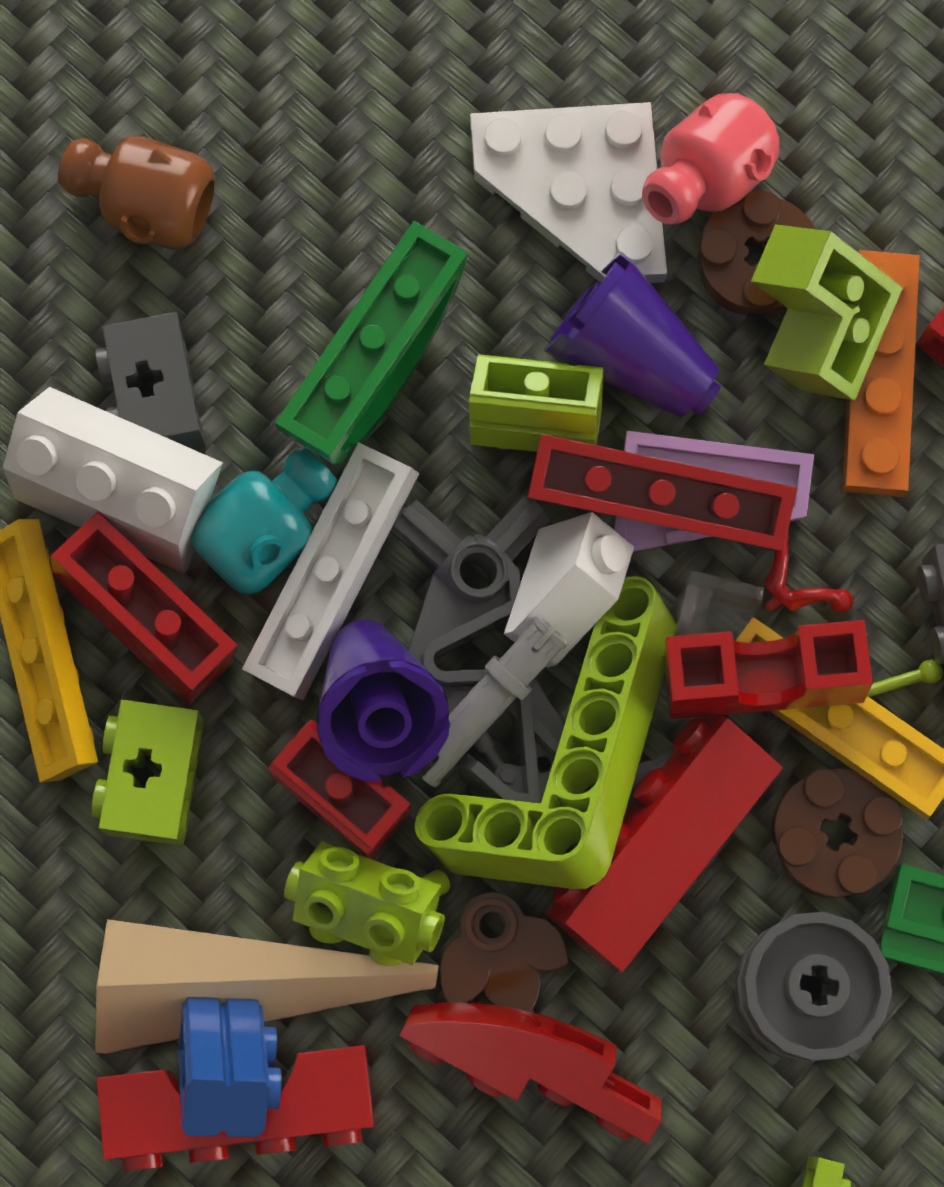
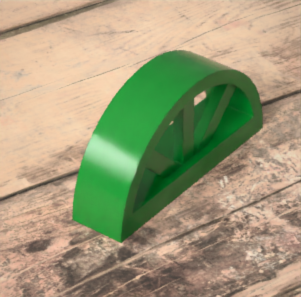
[275,221,468,464]

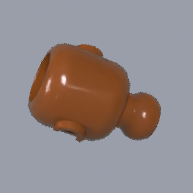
[58,135,215,250]

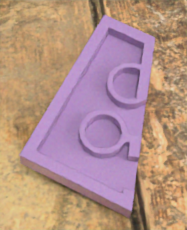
[613,431,814,552]

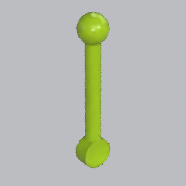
[867,660,943,697]

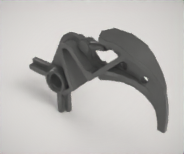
[392,496,676,813]

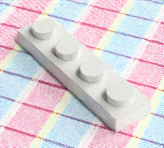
[242,442,419,700]

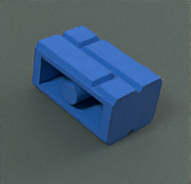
[178,997,281,1137]

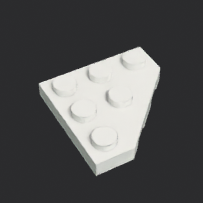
[470,102,667,283]

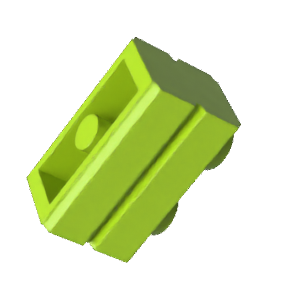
[469,354,604,452]

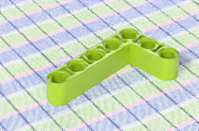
[415,576,676,889]

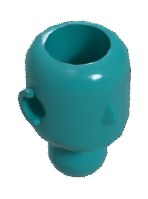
[190,447,339,595]

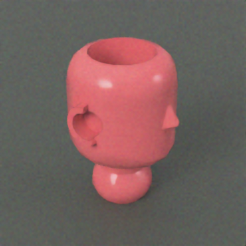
[642,93,780,224]

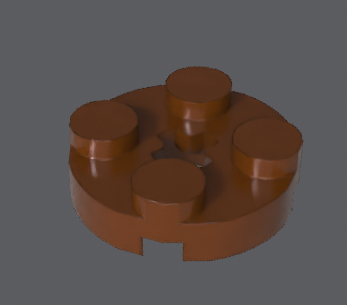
[698,190,815,316]
[771,768,903,899]

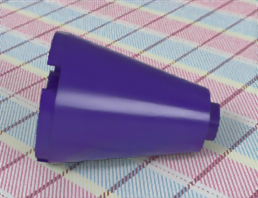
[544,252,721,418]
[317,620,450,782]

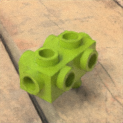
[284,841,450,966]

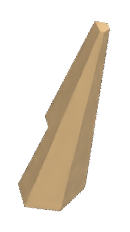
[95,919,438,1054]

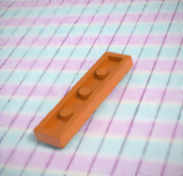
[842,250,920,497]

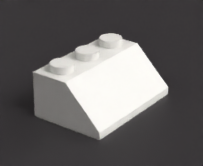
[3,387,223,574]

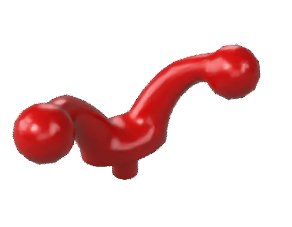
[764,533,854,613]

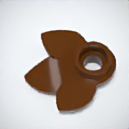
[440,892,568,1012]

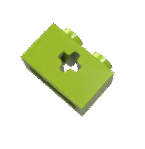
[92,700,204,846]

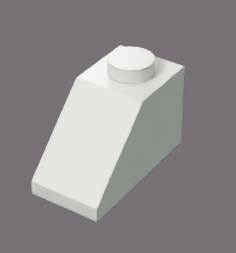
[504,512,634,668]

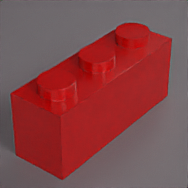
[51,511,238,706]

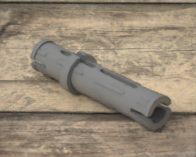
[417,616,568,787]

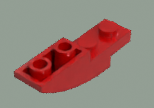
[399,1002,662,1144]

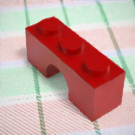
[664,620,873,719]

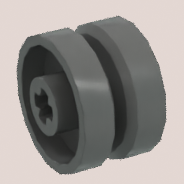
[733,912,892,1062]

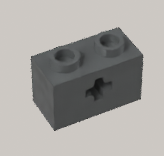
[96,312,206,450]

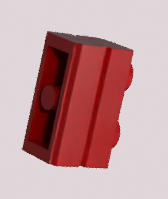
[268,719,412,859]

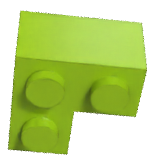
[751,224,903,401]

